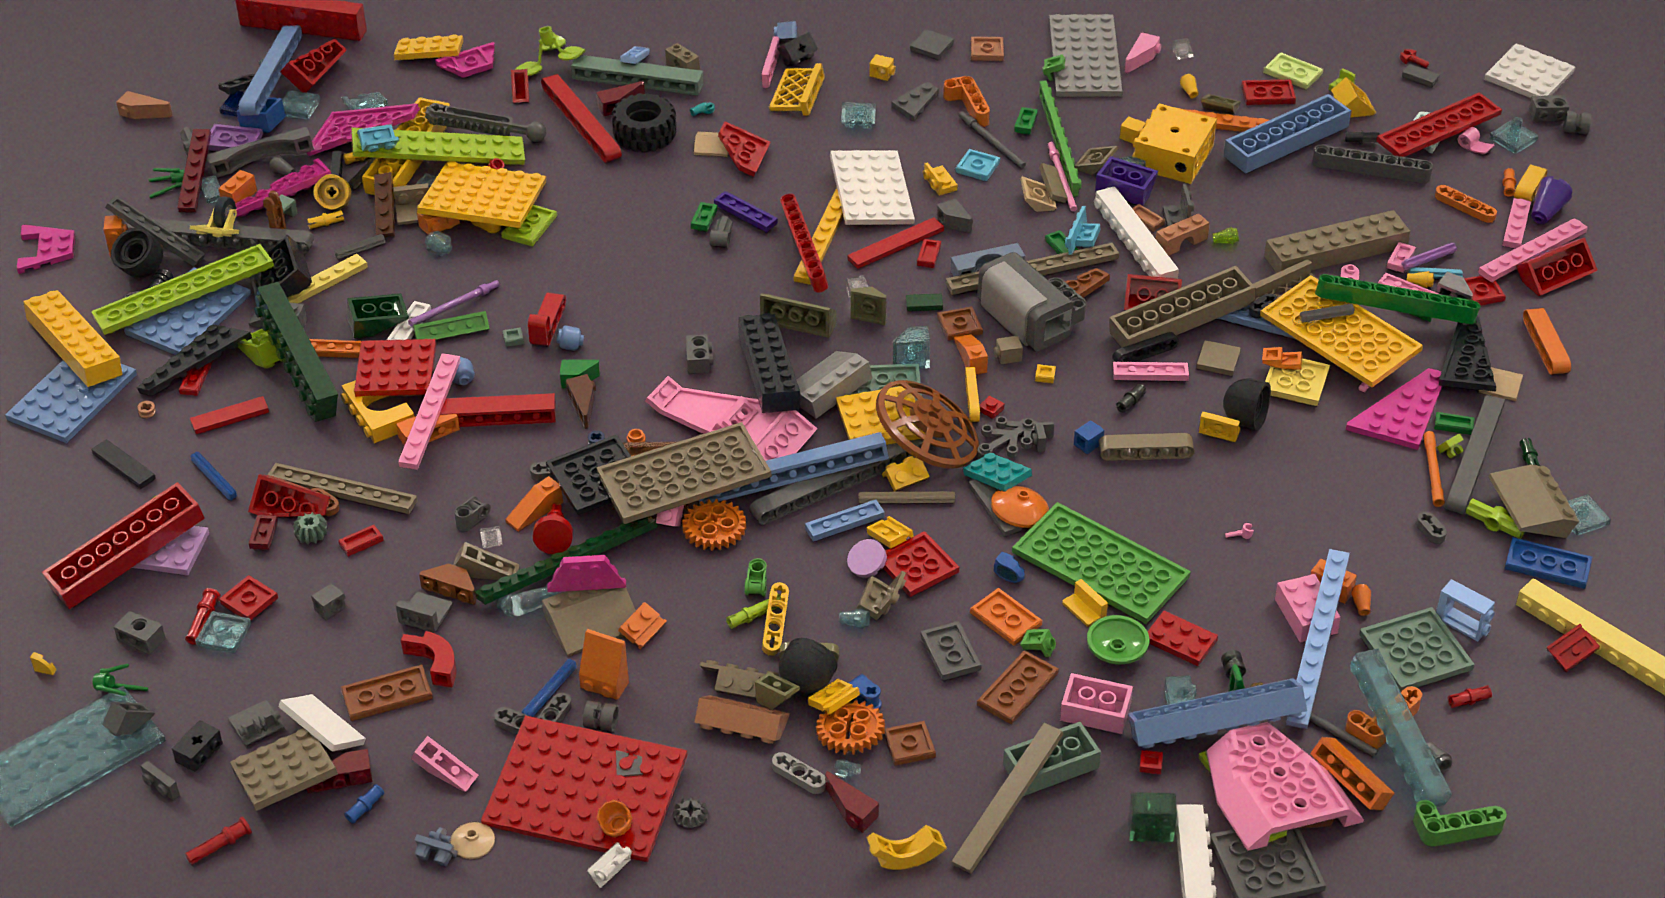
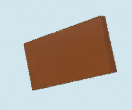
[977,650,1059,725]
[341,665,433,721]

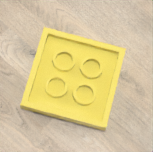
[1265,359,1330,406]

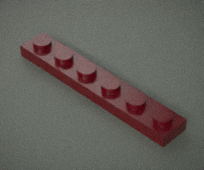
[177,129,211,212]

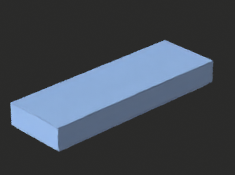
[620,46,650,64]

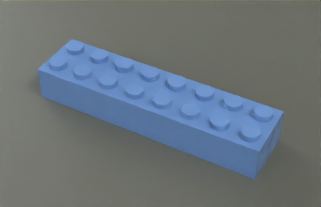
[1224,94,1351,174]
[1128,678,1307,748]

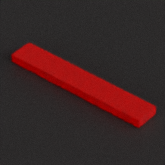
[848,217,944,269]

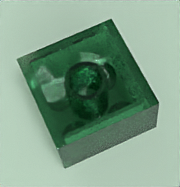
[1128,792,1177,842]

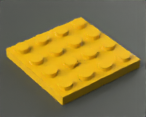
[836,386,925,445]

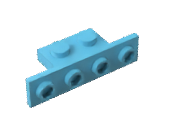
[1065,206,1101,255]

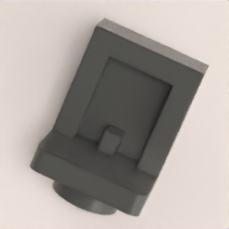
[1032,422,1054,452]

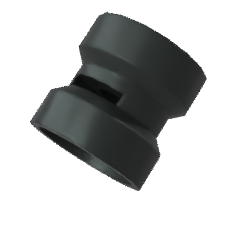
[1221,650,1246,679]

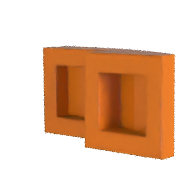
[1262,347,1303,370]

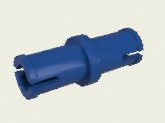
[344,784,385,824]

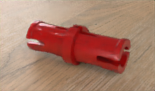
[1448,685,1492,708]

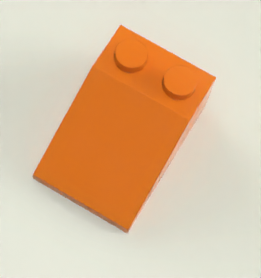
[579,629,629,700]

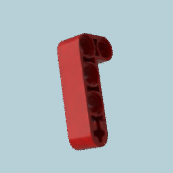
[528,292,566,346]

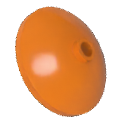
[991,485,1049,528]

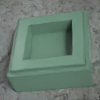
[503,328,524,347]

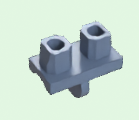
[414,827,458,866]

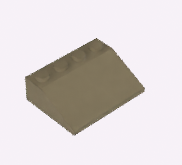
[1488,464,1579,538]
[542,588,636,657]

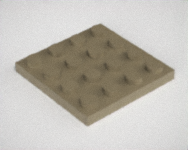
[230,728,338,811]

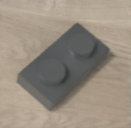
[141,760,180,800]

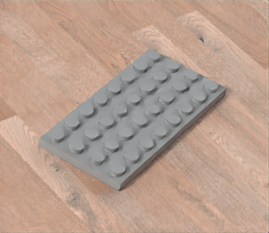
[1049,14,1122,97]

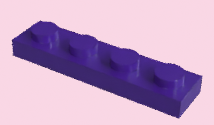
[714,191,778,232]

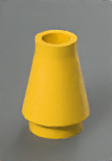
[1180,74,1199,98]
[1407,271,1434,289]

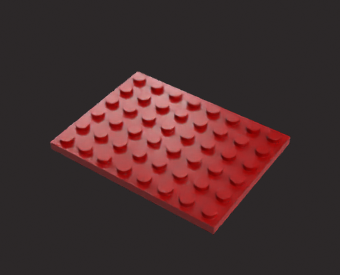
[481,715,688,862]

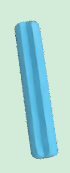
[1409,267,1463,279]

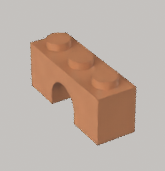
[1156,213,1209,256]

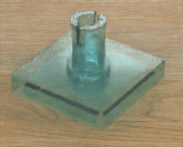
[1489,117,1539,154]

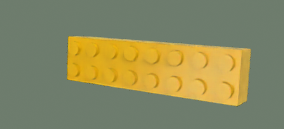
[362,98,450,199]
[23,290,123,387]

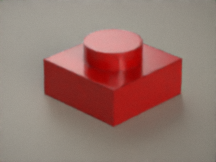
[979,396,1005,419]
[1139,750,1163,774]

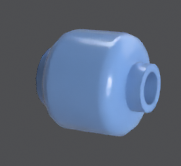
[556,325,584,351]
[453,357,475,385]

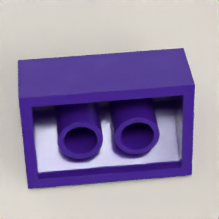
[1095,156,1158,206]

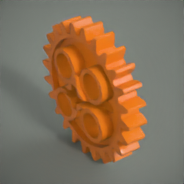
[682,499,746,551]
[816,700,885,755]

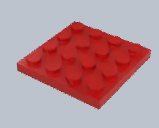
[354,339,436,397]

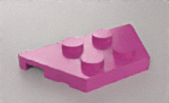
[436,42,495,78]
[547,555,626,592]

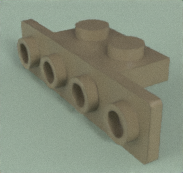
[699,660,780,699]

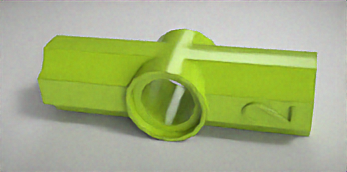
[1465,498,1525,539]

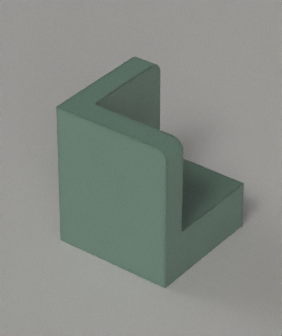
[279,194,298,217]

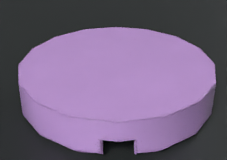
[847,539,887,578]

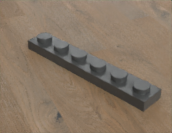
[105,195,205,267]

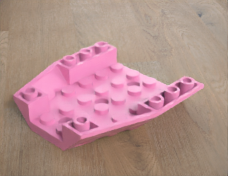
[1206,722,1364,851]

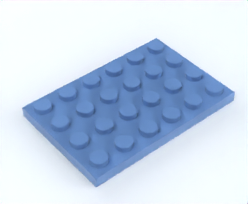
[124,267,251,355]
[5,360,137,443]

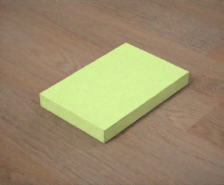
[1263,52,1323,90]

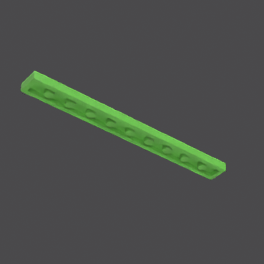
[1039,81,1082,197]

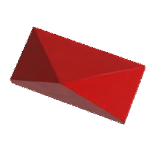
[511,69,530,103]

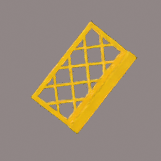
[769,63,825,116]

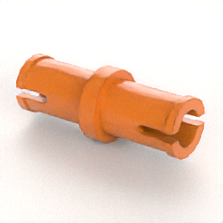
[1502,168,1516,197]

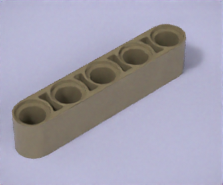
[1099,433,1195,461]

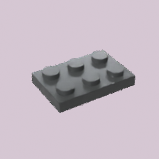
[920,621,981,681]

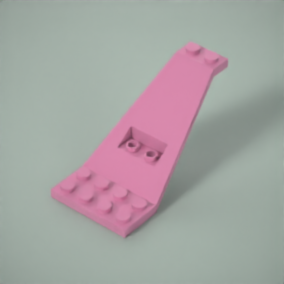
[645,376,818,461]

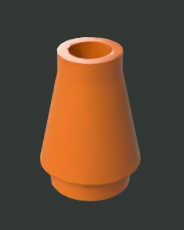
[1351,584,1371,616]

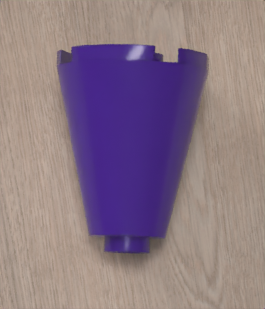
[1531,176,1573,224]

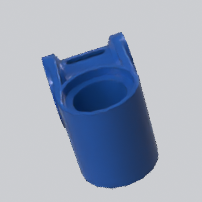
[848,674,882,709]

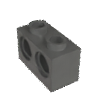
[1529,95,1569,121]
[685,334,713,374]

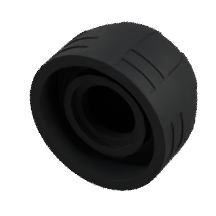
[111,227,163,278]
[1223,378,1271,430]
[779,638,837,696]

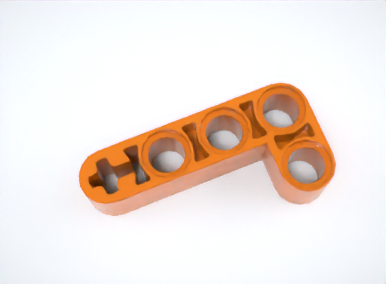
[943,76,990,127]
[1345,686,1422,749]

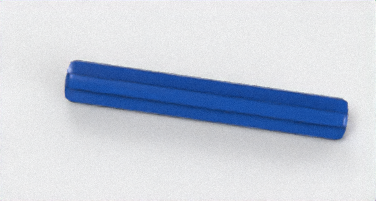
[190,451,237,500]
[521,659,577,717]

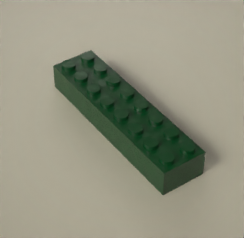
[254,282,338,422]

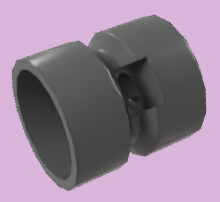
[1563,111,1591,135]
[583,700,619,732]

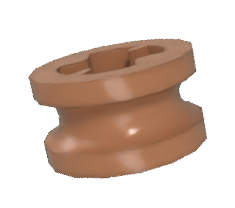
[138,401,156,418]

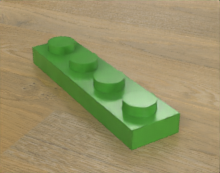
[414,311,490,340]

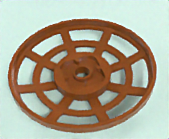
[876,380,979,469]

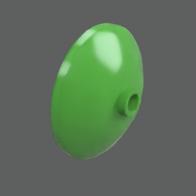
[1087,615,1149,664]

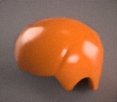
[597,800,632,837]

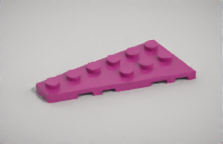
[236,158,331,217]

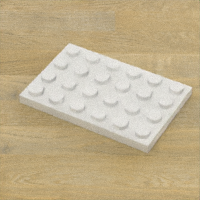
[830,150,915,225]

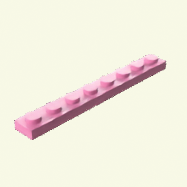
[1478,218,1588,282]
[398,353,460,470]

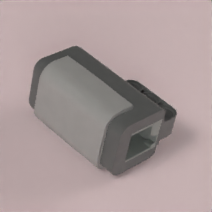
[978,252,1087,351]

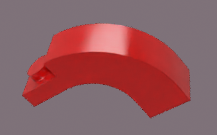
[401,631,457,688]

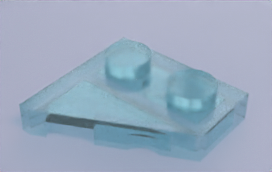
[342,92,388,110]

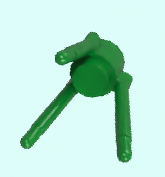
[149,168,184,198]
[92,663,148,696]

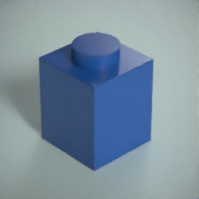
[1074,420,1104,454]

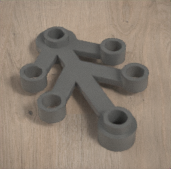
[977,416,1037,459]

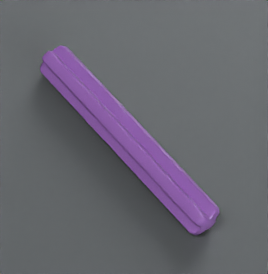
[1401,243,1457,270]

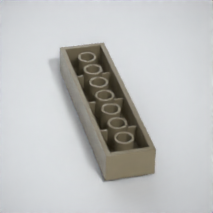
[1264,210,1410,273]
[1109,266,1255,351]

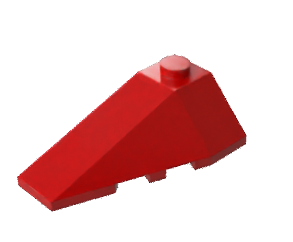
[248,474,330,517]

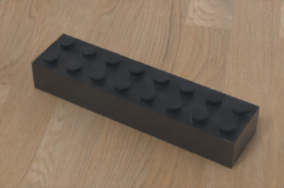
[738,313,800,413]

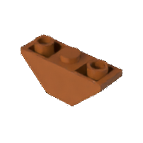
[419,564,476,605]

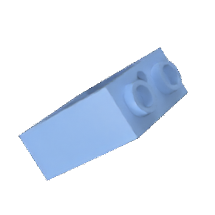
[1436,579,1495,642]

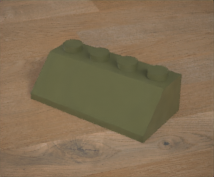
[760,293,836,338]

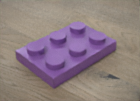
[208,124,263,151]

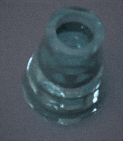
[839,608,870,629]

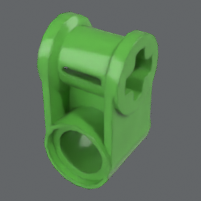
[745,558,767,597]

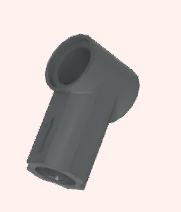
[710,216,733,247]

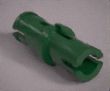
[1519,438,1540,466]

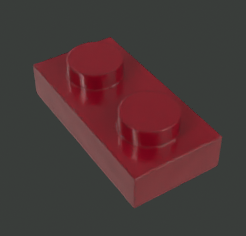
[248,515,278,550]

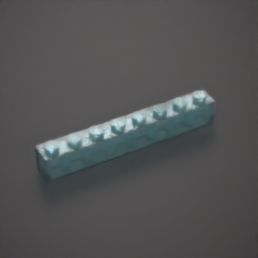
[1349,649,1452,807]

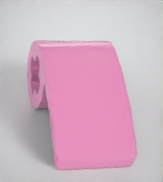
[1458,127,1494,154]

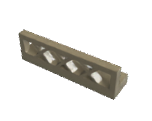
[1253,259,1319,300]

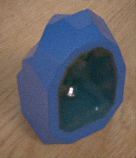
[994,552,1025,583]

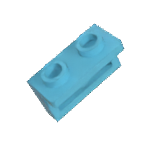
[357,124,399,152]

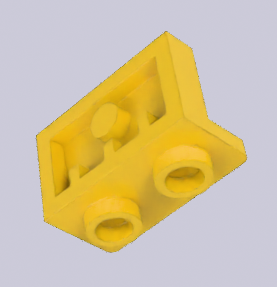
[923,163,958,195]
[1199,412,1241,442]

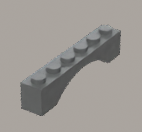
[207,127,314,178]

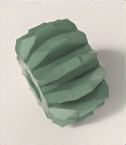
[293,512,327,545]

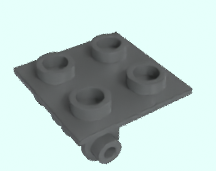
[228,700,285,746]

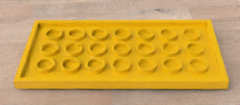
[1260,275,1423,387]

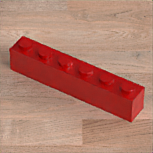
[440,393,556,427]

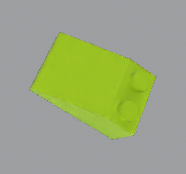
[237,328,282,368]

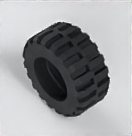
[612,93,677,152]

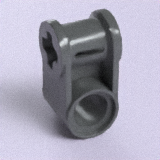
[454,496,491,531]

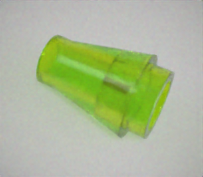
[1212,227,1239,244]

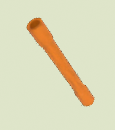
[1423,431,1445,507]

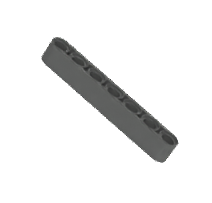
[1312,145,1433,183]

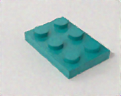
[963,453,1032,492]

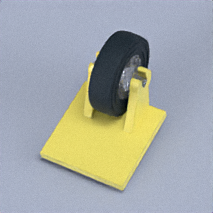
[190,196,239,237]

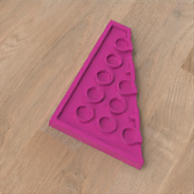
[307,103,420,156]
[1346,368,1443,450]

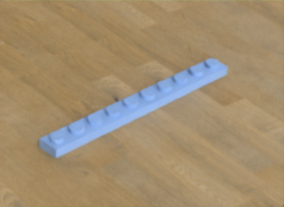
[1286,549,1350,729]

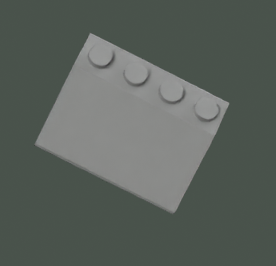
[796,351,873,418]

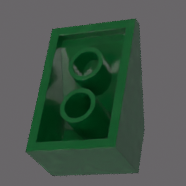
[346,293,409,338]

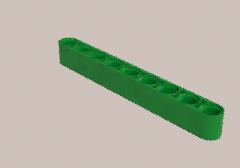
[1315,274,1480,324]

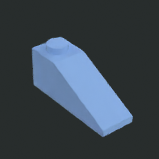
[774,21,797,40]

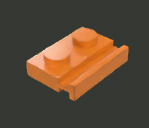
[618,602,667,650]

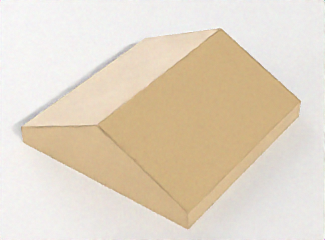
[694,132,728,157]
[1020,176,1057,212]
[1479,367,1523,401]

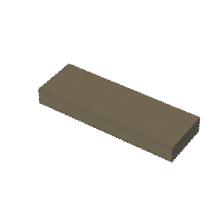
[1039,163,1068,203]

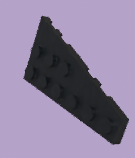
[1439,316,1496,392]
[137,324,253,396]

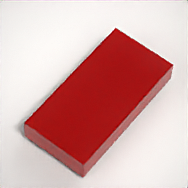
[917,239,941,268]
[338,525,384,557]

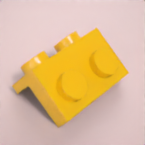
[882,456,930,492]

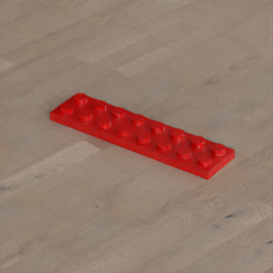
[1376,92,1502,157]

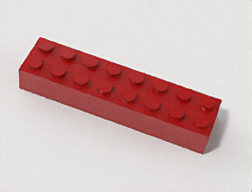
[235,0,367,41]
[42,482,205,610]

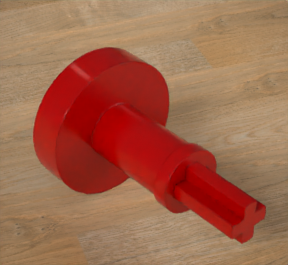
[533,503,573,554]

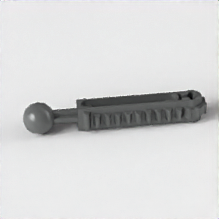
[425,103,547,142]

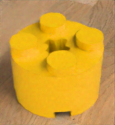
[314,174,352,210]

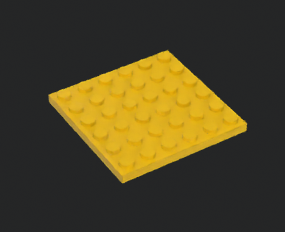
[417,161,546,228]

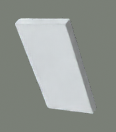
[278,694,366,751]

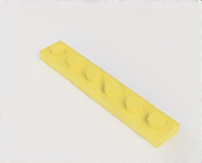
[287,254,368,303]

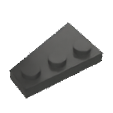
[891,81,939,121]

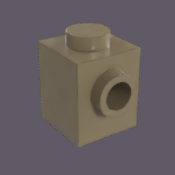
[993,336,1023,364]

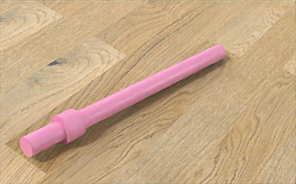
[1048,142,1077,212]

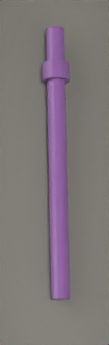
[408,280,500,327]

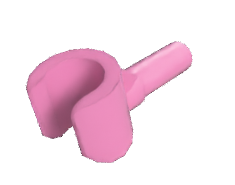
[1225,523,1254,539]

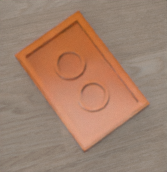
[970,588,1042,646]

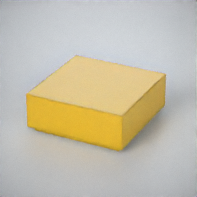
[1035,364,1056,384]

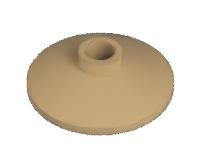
[451,822,495,859]

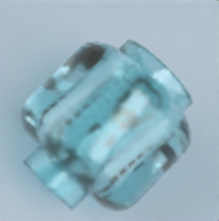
[425,231,452,257]

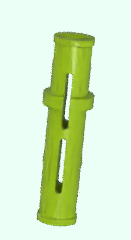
[726,594,781,629]

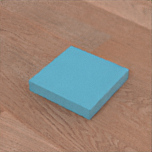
[955,149,1000,181]

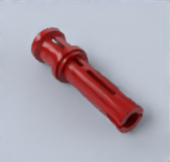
[185,588,221,645]
[185,817,252,865]

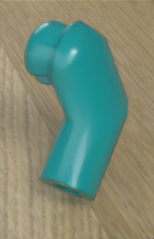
[690,102,715,116]

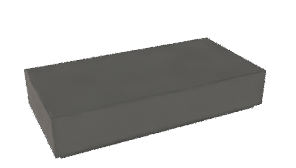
[1402,64,1440,87]

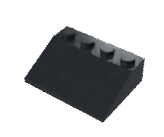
[250,235,312,297]

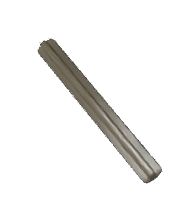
[858,491,955,504]

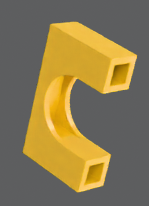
[341,380,414,444]

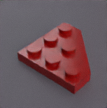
[718,121,771,177]

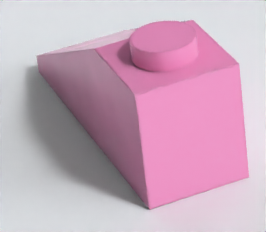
[1125,33,1161,73]
[411,736,479,792]

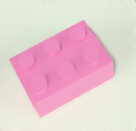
[1275,574,1341,643]
[1060,673,1133,734]

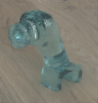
[496,580,565,617]

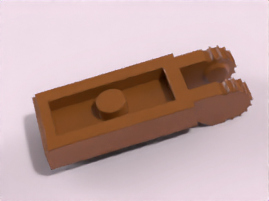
[263,190,286,229]

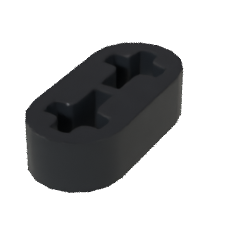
[1249,294,1278,318]

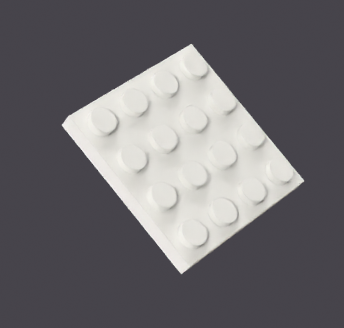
[1484,44,1575,98]

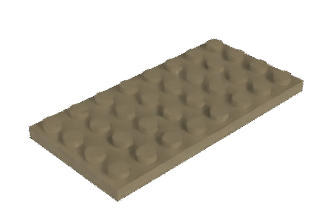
[597,422,772,524]

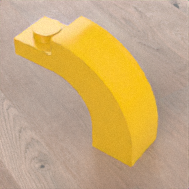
[867,825,947,870]

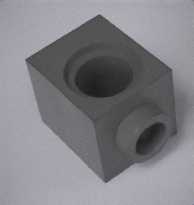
[311,583,346,620]

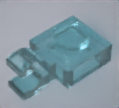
[834,759,862,778]

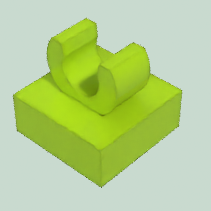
[1436,433,1464,459]

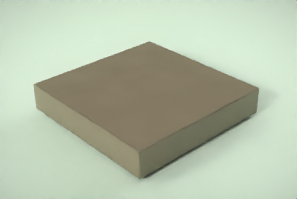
[1196,340,1241,376]

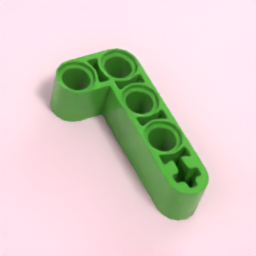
[1413,800,1507,846]

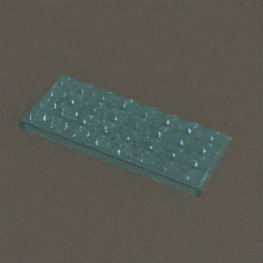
[0,686,166,827]

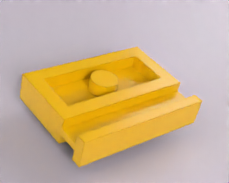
[866,516,914,549]
[808,679,860,714]

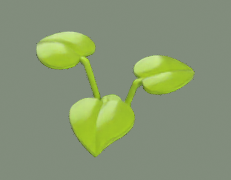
[515,26,586,76]

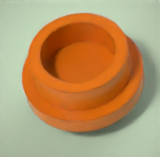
[627,429,646,446]

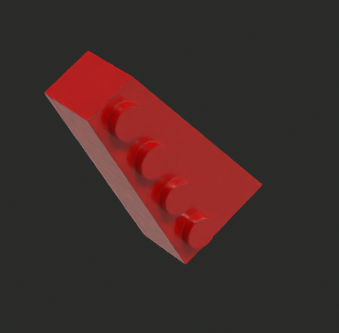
[280,39,347,95]

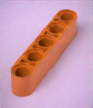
[1523,308,1571,375]

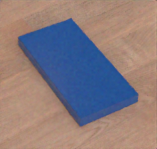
[1504,537,1593,589]

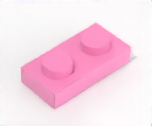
[1387,242,1416,273]

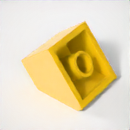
[1331,77,1376,118]

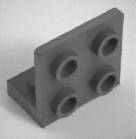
[1162,184,1194,227]
[396,592,453,633]

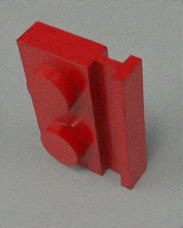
[1546,624,1600,672]

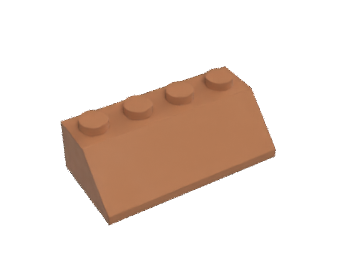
[694,695,790,743]

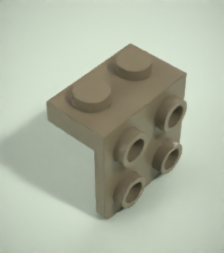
[856,571,906,620]

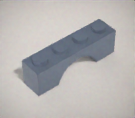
[950,243,1025,277]

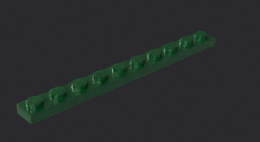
[474,516,658,605]

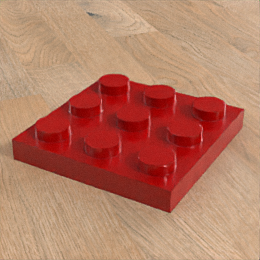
[883,531,960,597]

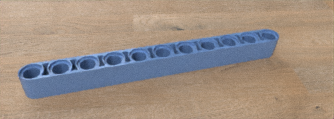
[239,26,302,116]

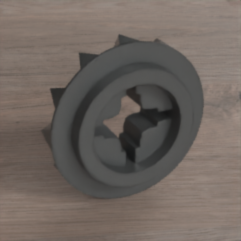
[673,797,708,828]

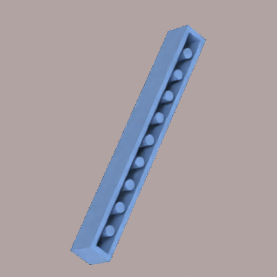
[698,432,889,504]

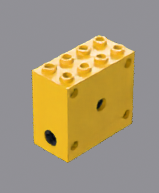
[1132,104,1217,184]

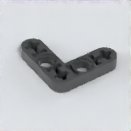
[494,693,571,735]

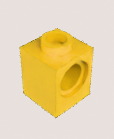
[869,54,896,81]

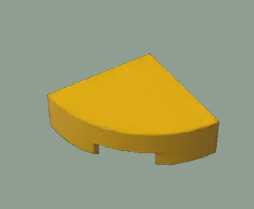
[30,652,56,675]

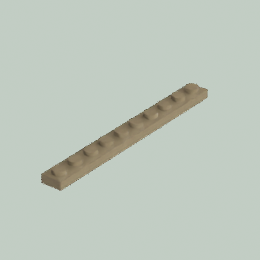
[946,243,1119,295]

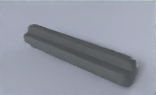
[334,234,385,259]
[1300,304,1354,323]

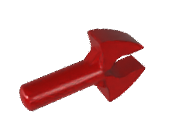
[1400,49,1429,68]

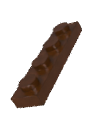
[374,172,395,237]

